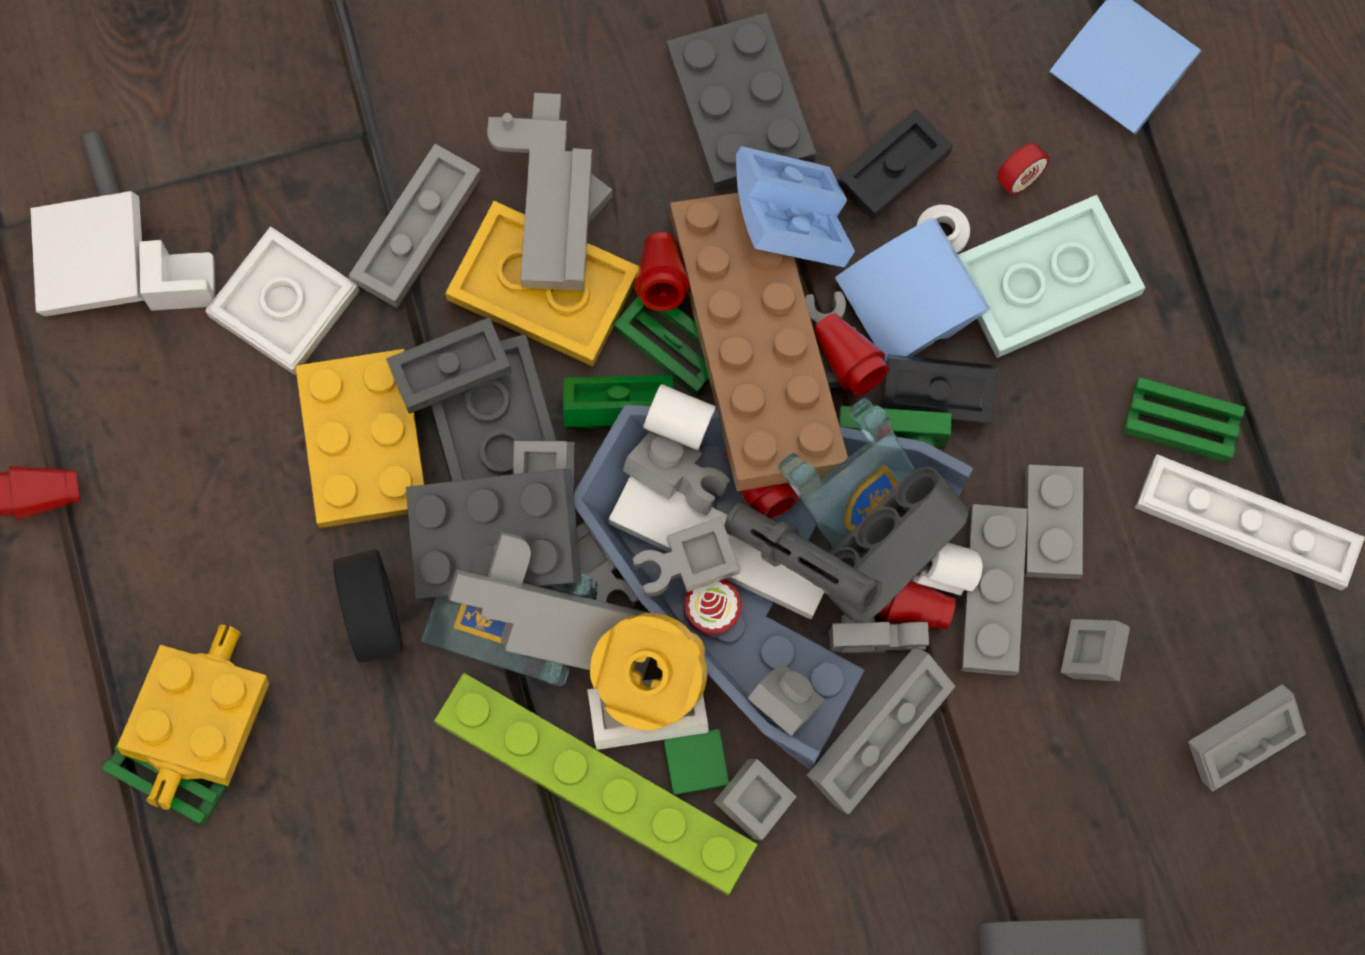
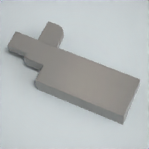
[487,93,592,291]
[448,532,650,681]

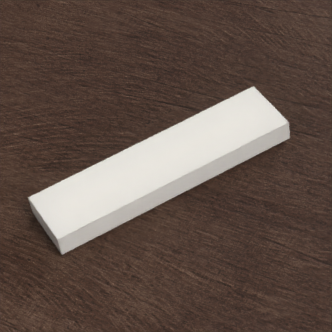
[1135,454,1365,591]
[609,476,824,620]

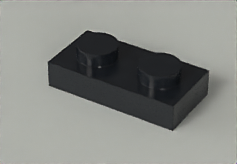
[837,109,953,220]
[881,354,998,423]

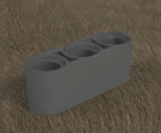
[822,467,968,622]
[978,918,1148,955]

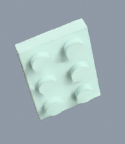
[958,195,1146,358]

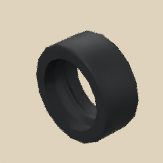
[333,549,403,663]

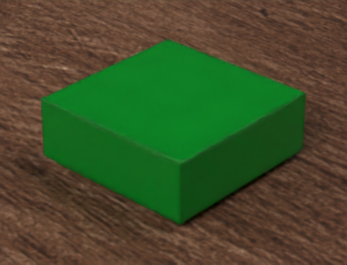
[663,729,729,796]

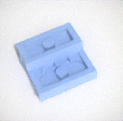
[1050,0,1201,135]
[736,146,855,267]
[835,218,990,363]

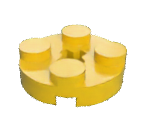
[590,613,707,730]

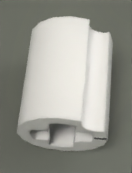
[643,384,716,450]
[912,542,983,595]

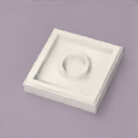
[30,191,144,317]
[205,226,359,375]

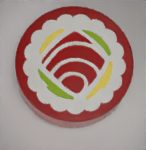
[997,143,1050,195]
[684,579,741,637]

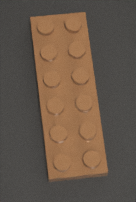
[669,193,849,491]

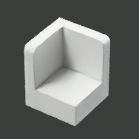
[139,240,216,311]

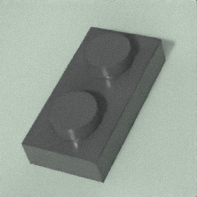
[386,317,512,414]

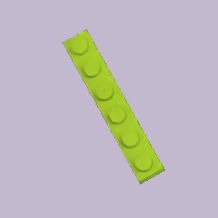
[434,673,758,896]

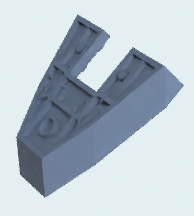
[574,405,973,770]

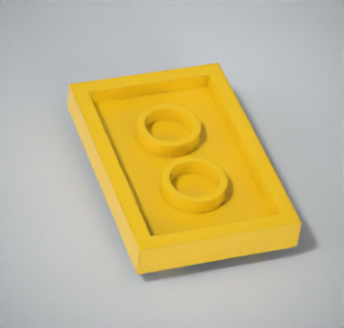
[445,201,639,367]
[296,349,425,528]

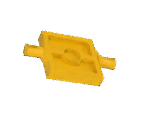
[117,625,269,810]

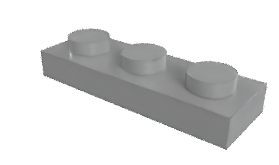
[349,144,482,308]
[960,504,1028,676]
[807,647,956,815]

